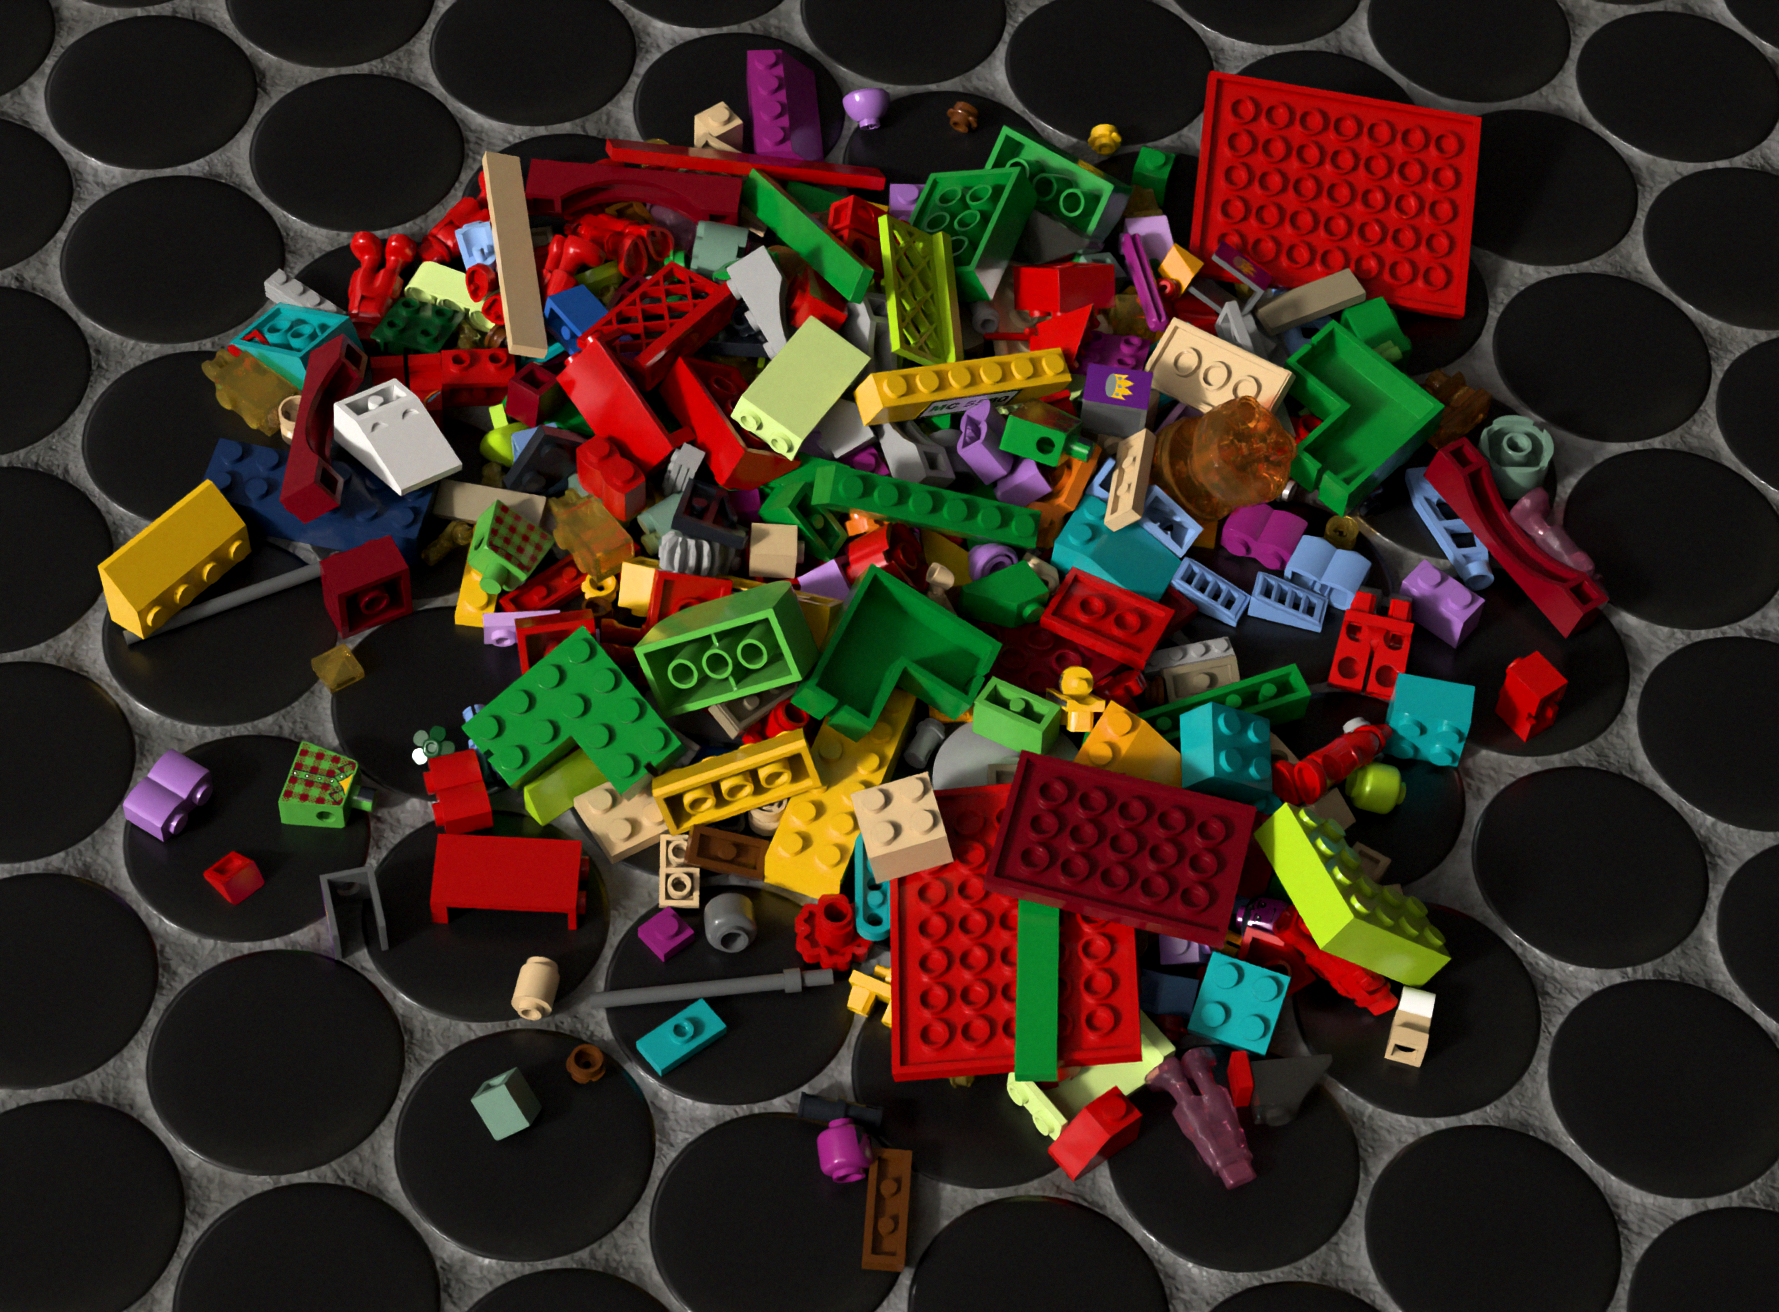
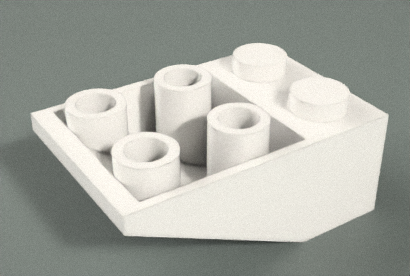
[334,378,462,496]

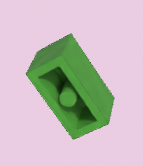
[972,676,1061,755]

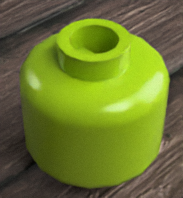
[1345,761,1406,814]

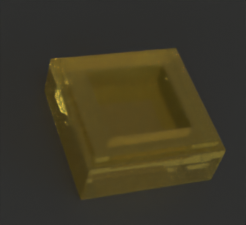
[311,643,364,694]

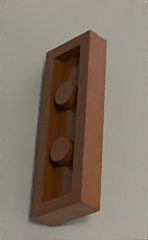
[861,1148,912,1272]

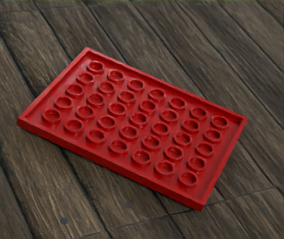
[1189,70,1482,320]
[890,772,1143,1082]

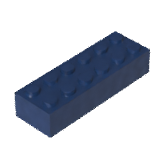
[201,438,438,566]

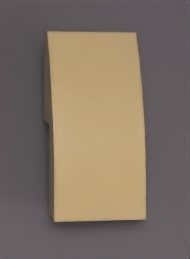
[659,834,700,908]

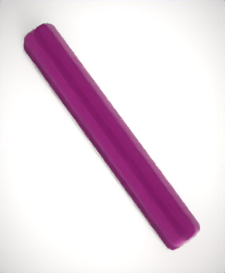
[1121,233,1169,332]

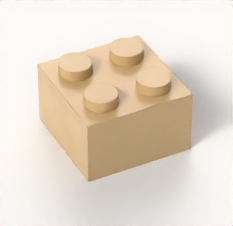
[850,772,953,884]

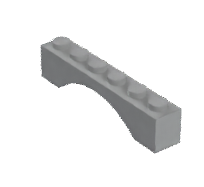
[726,245,879,461]
[839,292,956,489]

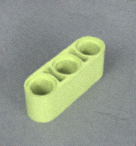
[404,261,500,332]

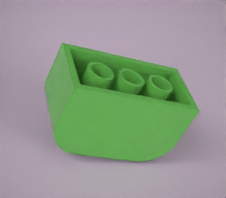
[633,581,820,719]

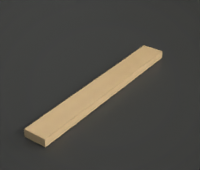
[482,151,548,359]

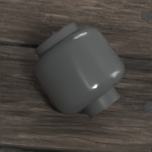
[704,893,758,953]

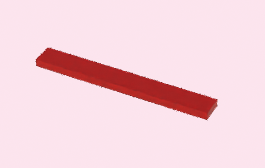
[605,138,886,191]

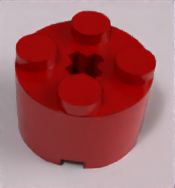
[845,522,930,593]

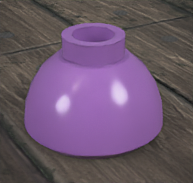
[842,88,890,130]
[968,543,1018,582]

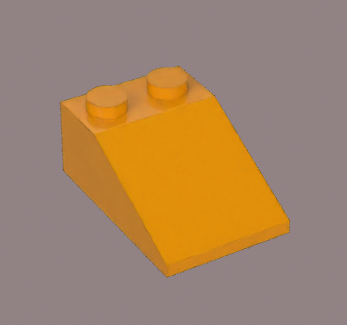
[1072,700,1182,789]

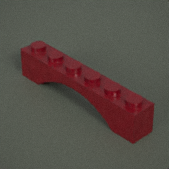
[525,159,743,226]
[505,273,663,428]
[279,333,368,524]
[1423,436,1609,639]

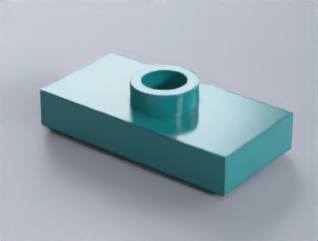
[636,998,727,1077]

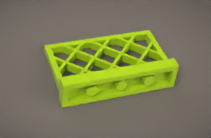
[878,214,964,366]

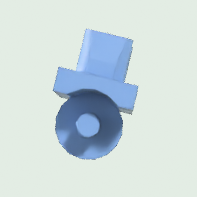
[455,221,497,272]

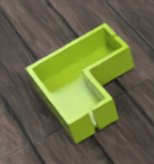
[1253,802,1452,989]

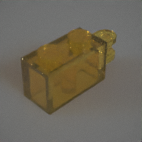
[201,349,299,437]
[548,488,635,584]

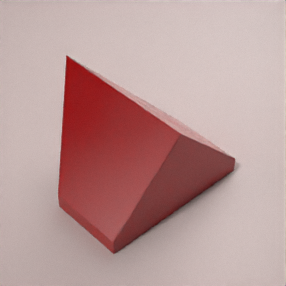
[1037,304,1101,372]
[1237,925,1317,998]

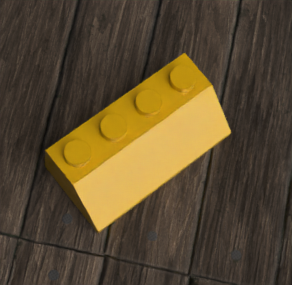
[98,479,252,639]
[652,728,822,837]

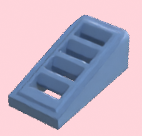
[1170,556,1251,627]
[1247,571,1329,633]

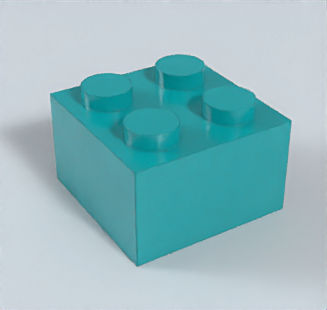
[1381,673,1475,767]
[1180,702,1272,804]
[1187,951,1291,1059]

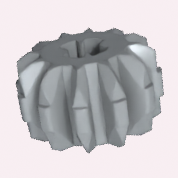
[658,531,724,577]

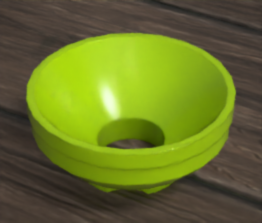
[574,260,624,299]

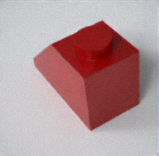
[1048,1086,1143,1182]

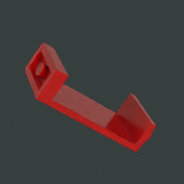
[556,328,697,481]
[430,834,590,930]

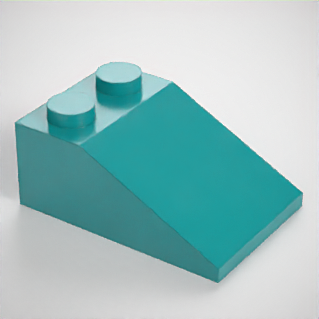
[229,302,365,390]
[1050,493,1182,603]

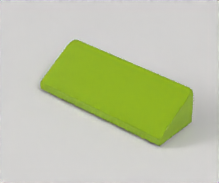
[524,747,609,826]

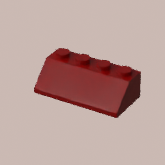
[658,356,802,491]

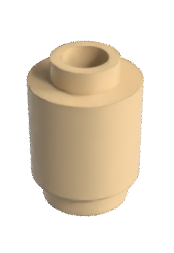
[512,956,560,1020]

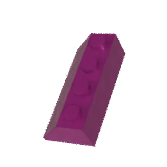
[746,50,824,162]

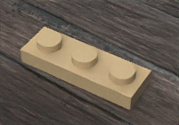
[1104,428,1156,532]

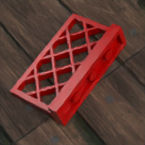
[577,261,740,393]

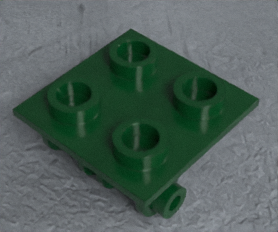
[370,296,466,358]

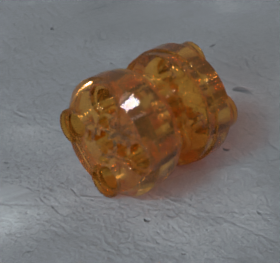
[1148,395,1297,525]

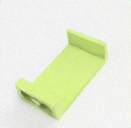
[730,315,871,461]
[1007,1009,1176,1141]

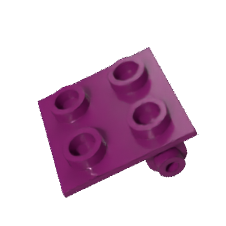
[1069,330,1152,376]

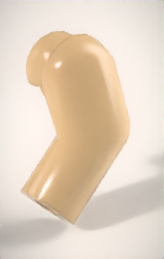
[1021,552,1060,598]

